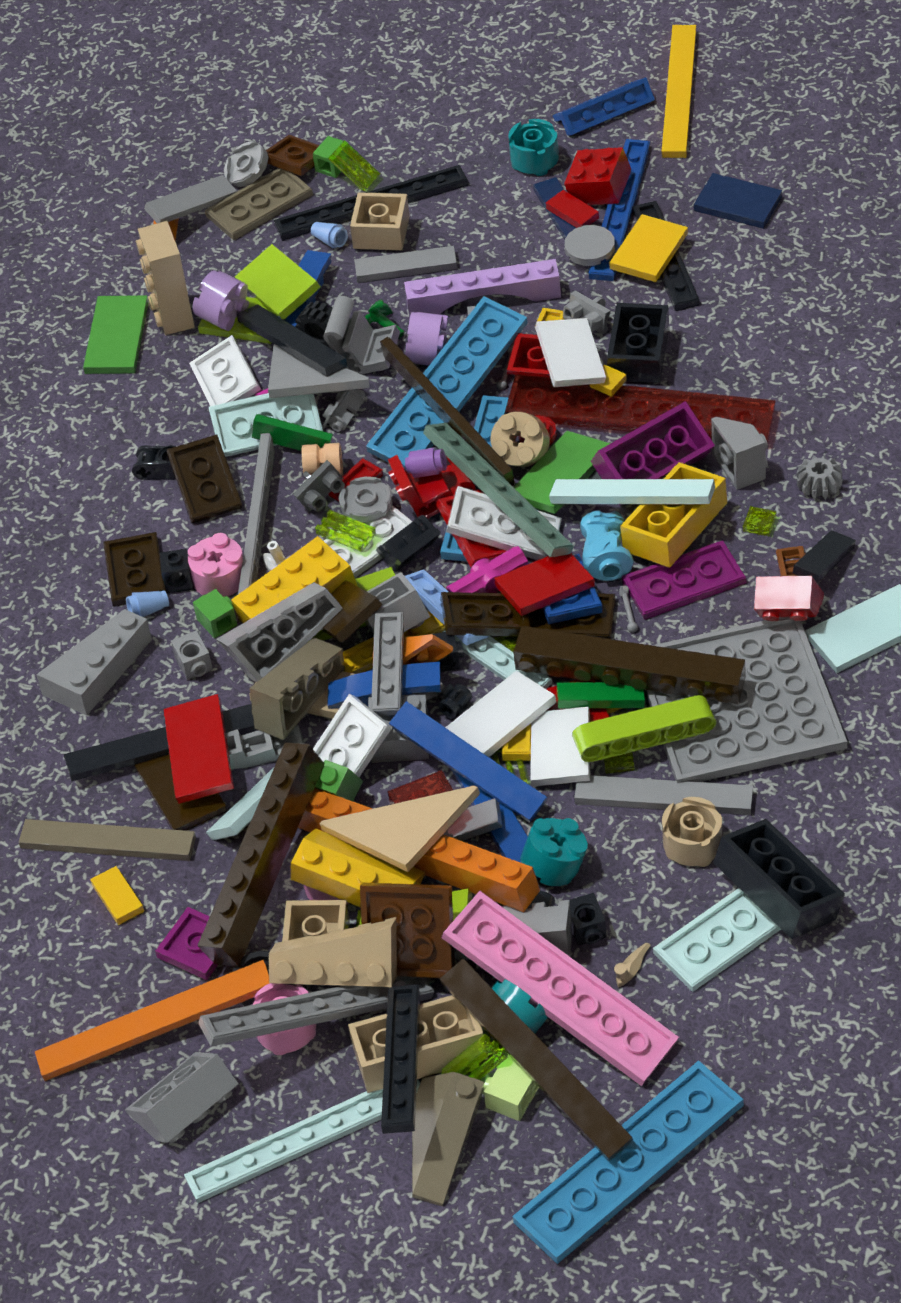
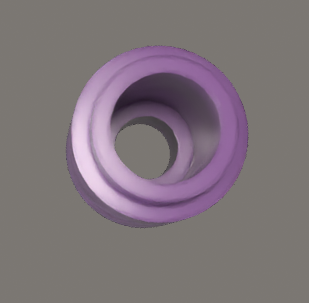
[405,447,447,478]

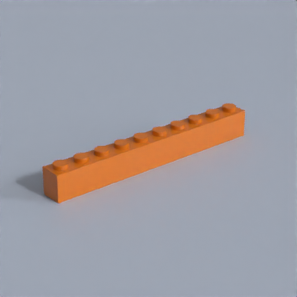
[298,788,540,912]

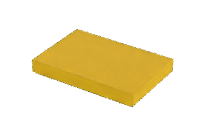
[609,214,688,282]

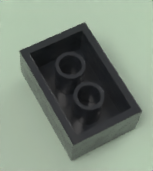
[607,303,669,383]

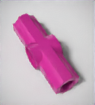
[446,546,529,593]

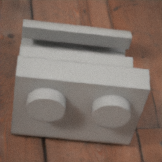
[323,296,400,374]

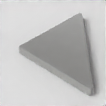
[268,344,370,398]

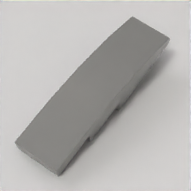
[226,725,304,769]

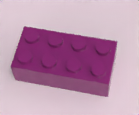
[591,401,715,506]

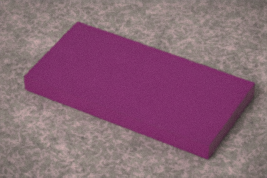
[622,540,746,620]

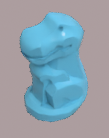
[580,510,634,581]

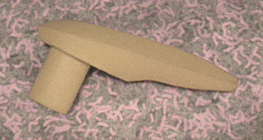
[614,943,651,988]

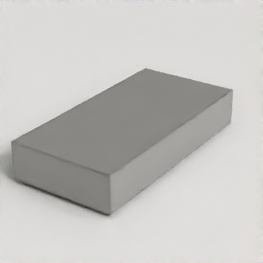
[447,798,502,841]

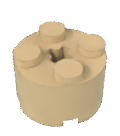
[491,412,550,467]
[662,797,722,867]

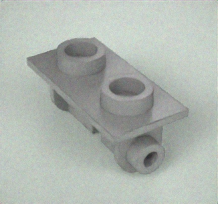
[322,389,365,432]

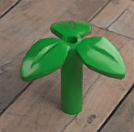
[365,299,405,339]

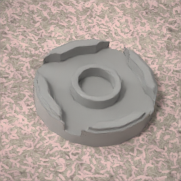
[224,141,268,187]
[565,225,615,266]
[339,476,393,522]

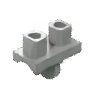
[563,291,610,334]

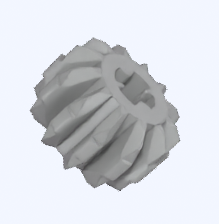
[797,455,842,500]

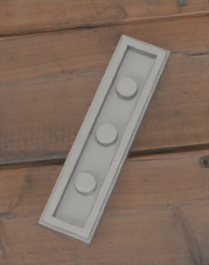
[144,175,237,223]
[354,246,457,283]
[371,612,404,716]

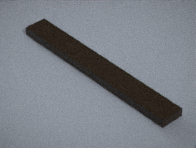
[380,337,515,486]
[440,959,633,1161]

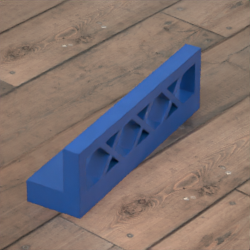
[552,77,655,136]

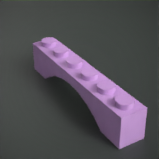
[404,259,561,318]

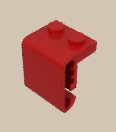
[388,455,476,519]

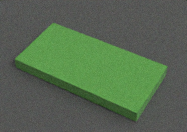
[83,295,148,374]
[514,431,610,514]

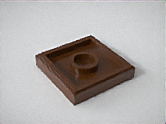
[266,135,319,176]

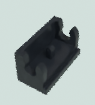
[376,515,441,572]

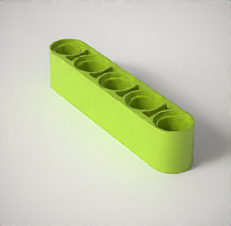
[572,695,717,762]

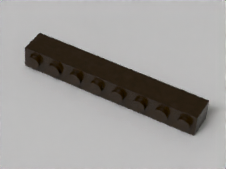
[513,626,746,704]
[197,743,325,967]

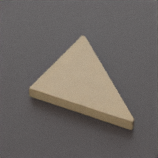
[320,786,480,872]

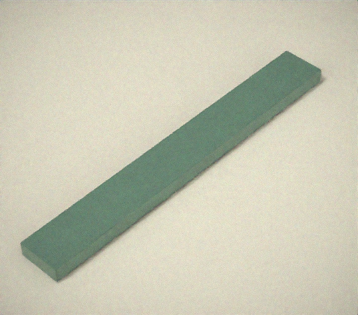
[423,423,574,557]

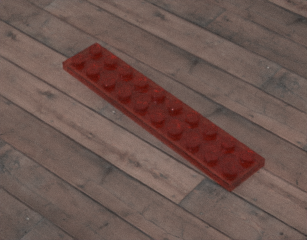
[505,375,776,444]

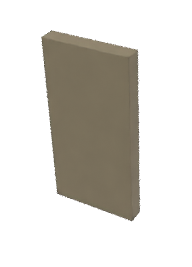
[205,168,313,241]

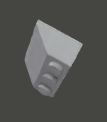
[125,1052,238,1143]

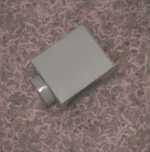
[171,631,213,680]

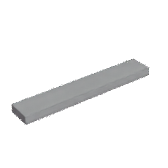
[574,775,753,815]

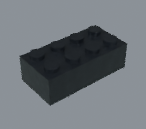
[713,819,845,939]

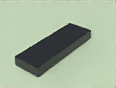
[792,530,856,583]

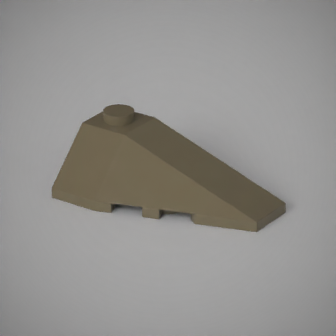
[412,1072,484,1206]

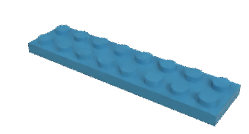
[366,296,528,471]
[512,1061,744,1264]

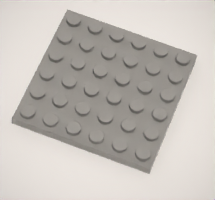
[645,617,847,783]

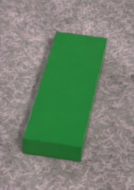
[252,414,333,451]
[556,682,645,709]

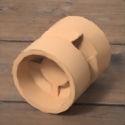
[302,443,343,476]

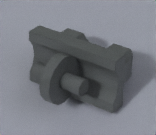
[293,460,345,512]

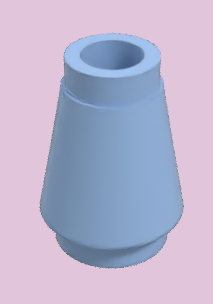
[311,222,348,248]
[126,591,169,617]

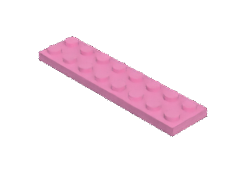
[442,891,679,1086]

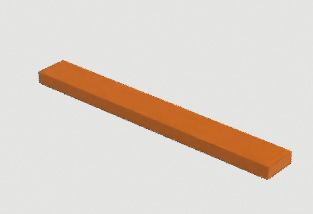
[35,960,270,1081]

